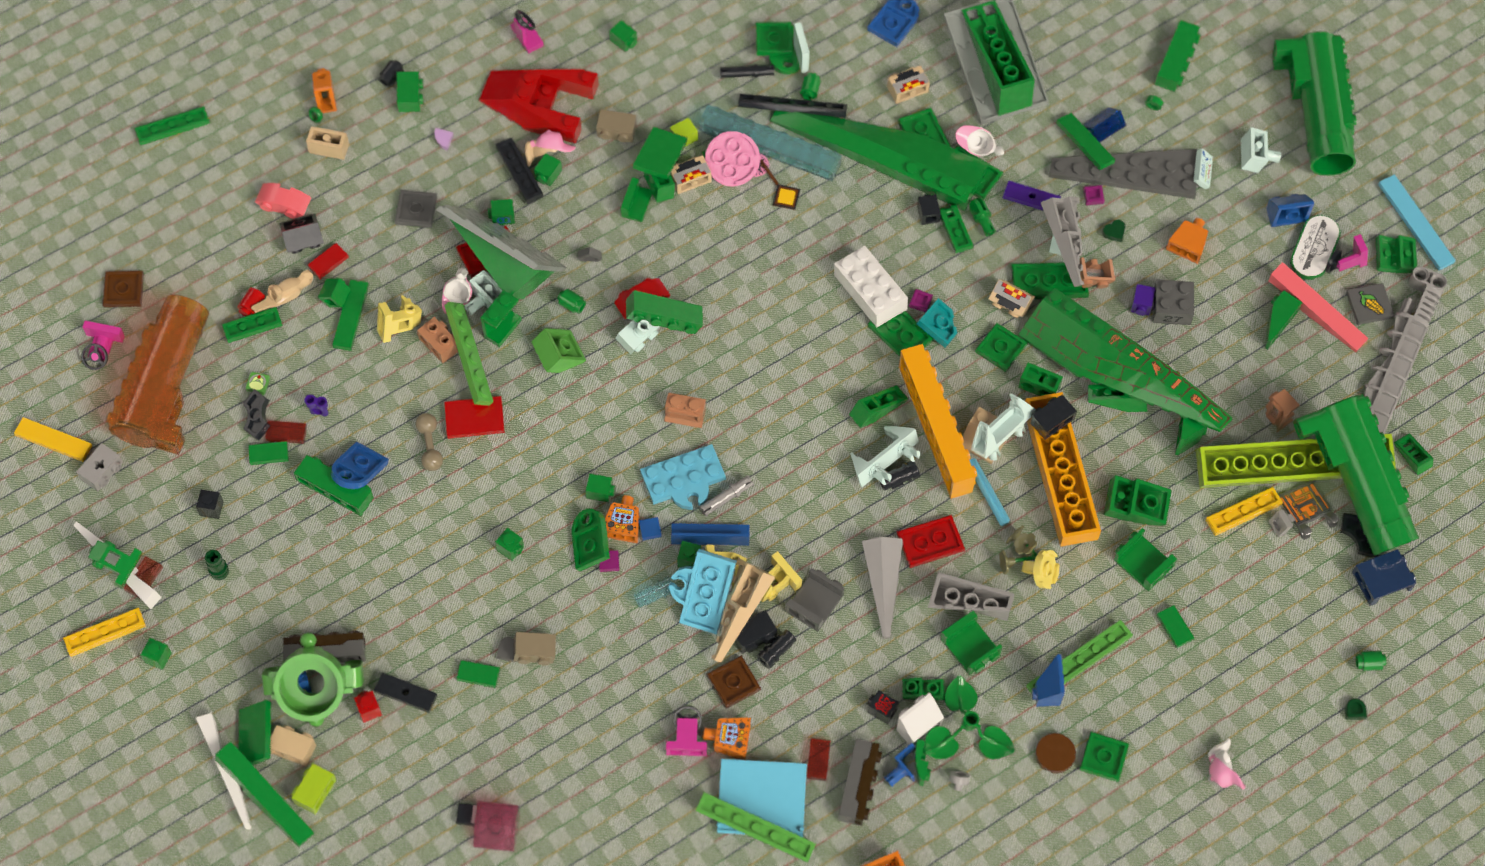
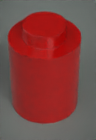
[237,287,265,317]

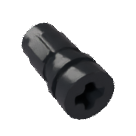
[879,461,921,491]
[756,630,797,669]

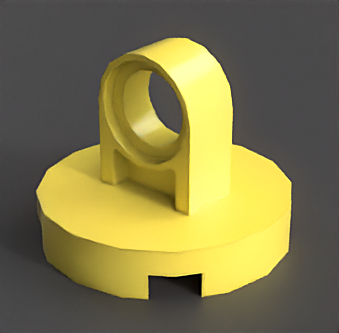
[1021,549,1059,589]

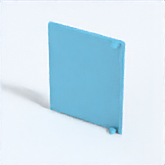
[717,759,807,837]

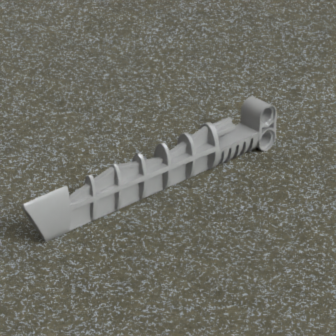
[1364,266,1447,434]

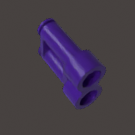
[304,394,329,417]

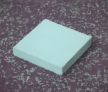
[793,22,809,73]

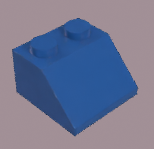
[1266,194,1315,227]

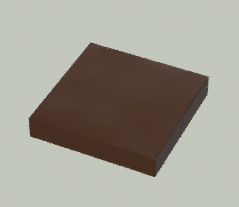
[103,271,144,307]
[707,655,761,709]

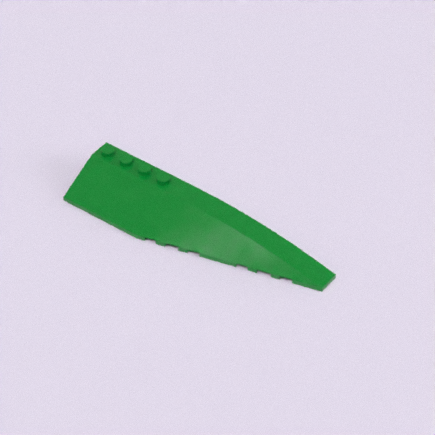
[770,111,989,211]

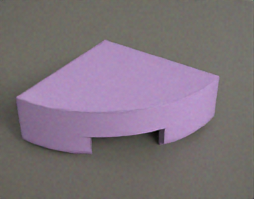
[435,128,453,150]

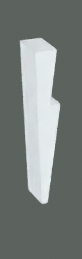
[73,521,161,609]
[196,713,251,829]

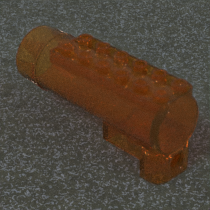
[106,295,210,455]

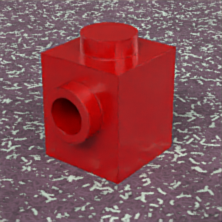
[354,690,382,723]

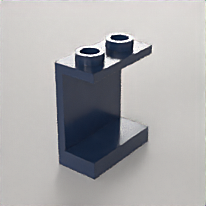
[1352,549,1416,606]

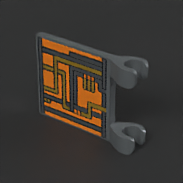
[1279,481,1339,540]

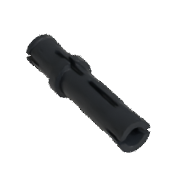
[720,64,774,79]

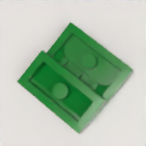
[1375,235,1417,273]

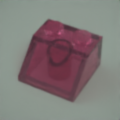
[473,801,520,852]

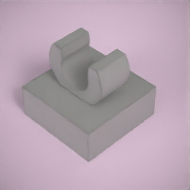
[1269,510,1296,537]

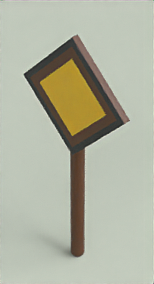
[760,159,801,210]

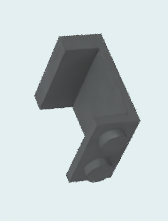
[785,568,844,632]

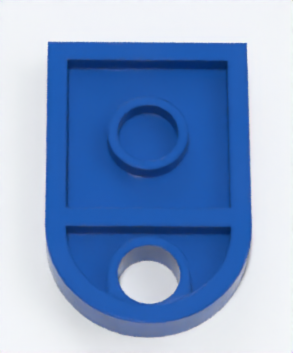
[867,0,919,47]
[331,442,389,489]

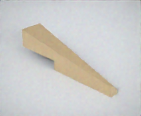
[712,558,775,663]

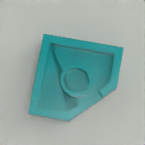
[917,298,958,348]

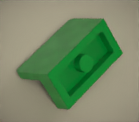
[621,177,652,222]

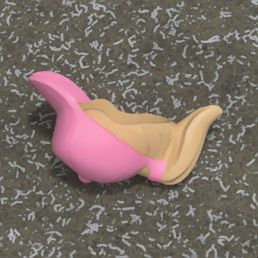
[525,130,576,167]

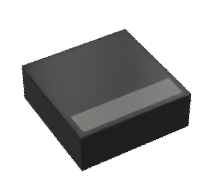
[456,803,479,826]

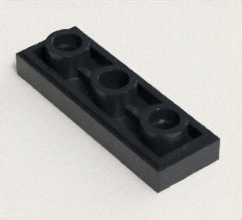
[374,672,438,713]

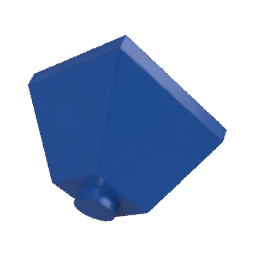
[1032,654,1065,707]

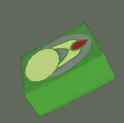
[246,372,270,395]

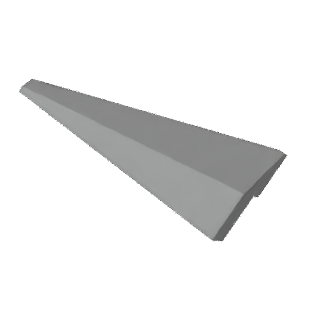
[1040,196,1084,287]

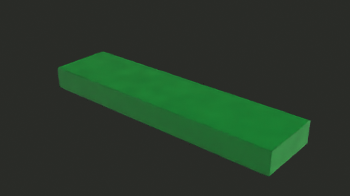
[134,106,210,146]
[1056,113,1115,170]
[332,279,369,351]

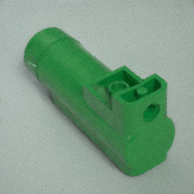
[1272,31,1357,176]
[1293,393,1419,556]

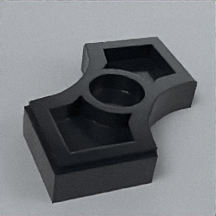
[243,389,271,441]
[1340,513,1378,558]

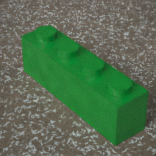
[1155,20,1201,92]
[626,290,703,334]
[294,455,374,516]

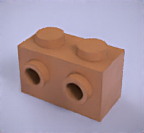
[417,317,458,363]

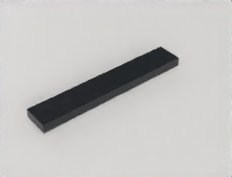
[738,93,848,118]

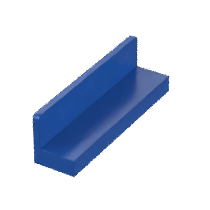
[671,523,750,546]

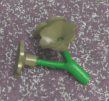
[999,525,1038,575]

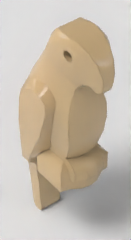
[251,270,313,313]

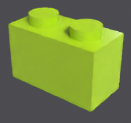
[292,763,336,815]

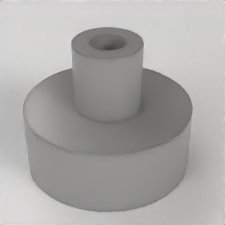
[949,771,970,791]

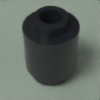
[378,60,404,87]

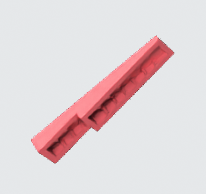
[1268,262,1368,352]

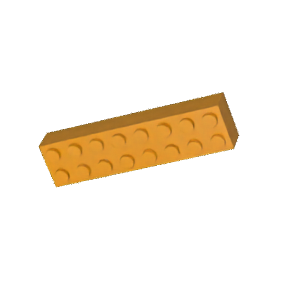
[899,344,977,499]
[1025,392,1101,547]

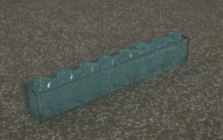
[699,105,842,182]

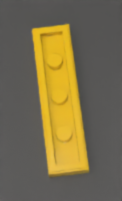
[14,417,92,462]
[1205,487,1283,536]
[63,607,146,657]

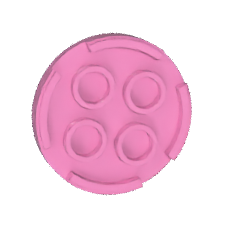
[705,131,760,187]

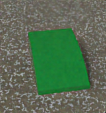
[1103,475,1172,526]

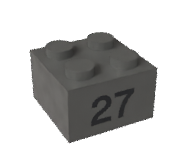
[1153,279,1194,325]

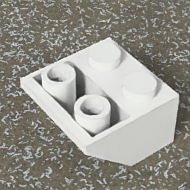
[896,693,944,746]

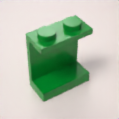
[480,290,522,348]
[1114,528,1177,592]
[940,611,1003,675]

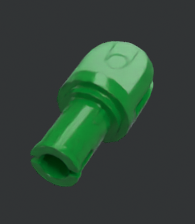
[969,198,996,237]

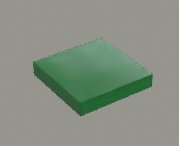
[755,22,793,56]
[975,323,1028,372]
[1079,732,1129,782]

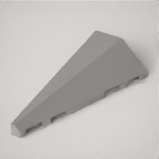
[862,537,903,639]

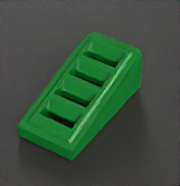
[1394,433,1434,475]

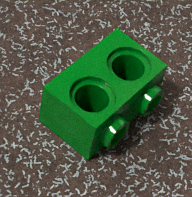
[643,172,675,203]
[1018,362,1063,396]

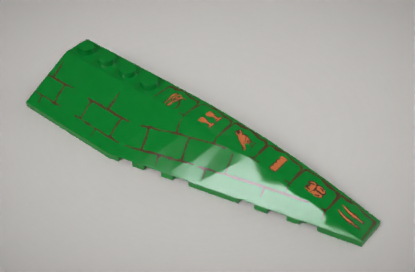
[1018,288,1232,432]

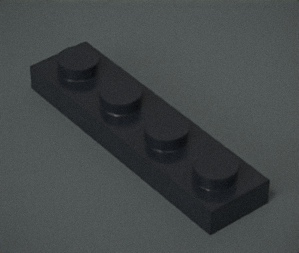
[495,137,543,204]

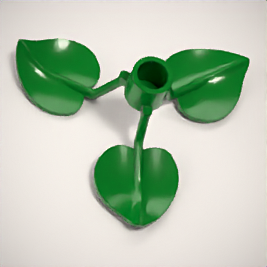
[924,675,1015,760]

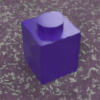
[1131,284,1155,316]

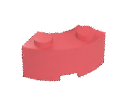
[255,183,311,219]

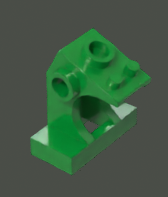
[88,540,142,589]

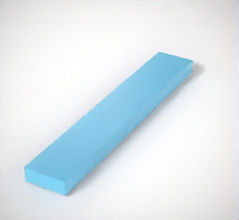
[1378,175,1456,271]

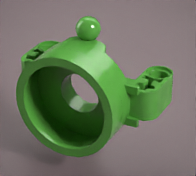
[262,632,364,727]

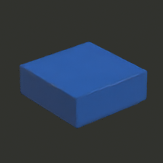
[639,517,662,541]

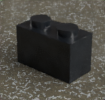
[1031,394,1077,440]
[735,610,777,654]

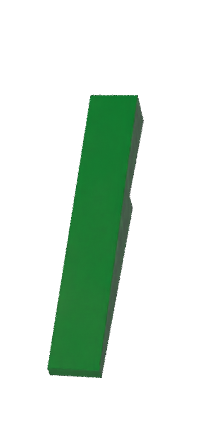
[215,741,314,847]

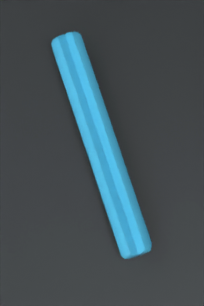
[969,458,1010,526]

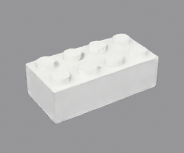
[834,246,908,327]

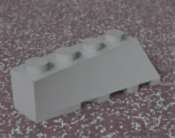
[928,572,1015,621]

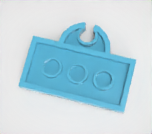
[640,444,726,510]
[669,549,737,635]

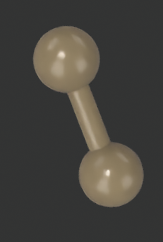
[415,413,443,471]

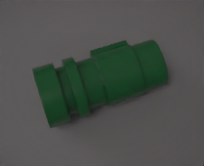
[205,549,229,581]

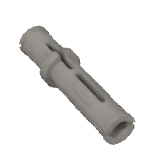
[699,475,754,516]

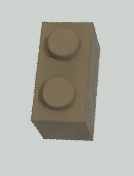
[596,109,637,143]
[513,632,556,665]

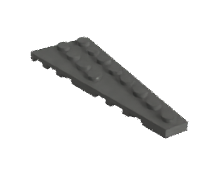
[1049,149,1198,199]

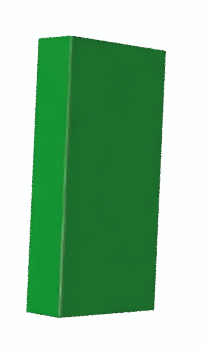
[249,441,289,465]
[1156,605,1195,648]
[456,660,500,688]

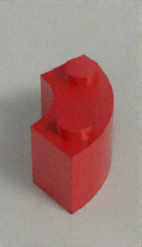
[614,278,670,319]

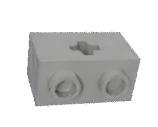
[76,443,123,492]

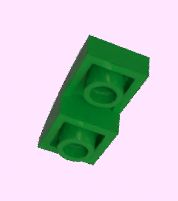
[902,677,945,701]
[914,739,931,787]

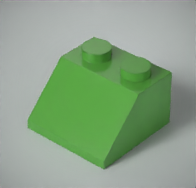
[531,328,586,373]

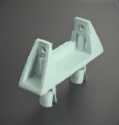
[971,393,1036,460]
[850,426,920,487]

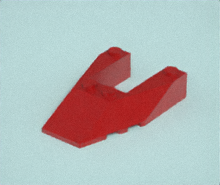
[479,69,599,144]

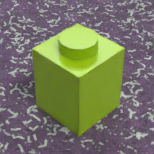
[670,117,698,147]

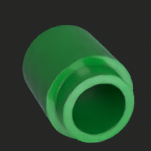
[800,72,821,100]
[557,288,586,314]
[1356,650,1386,671]

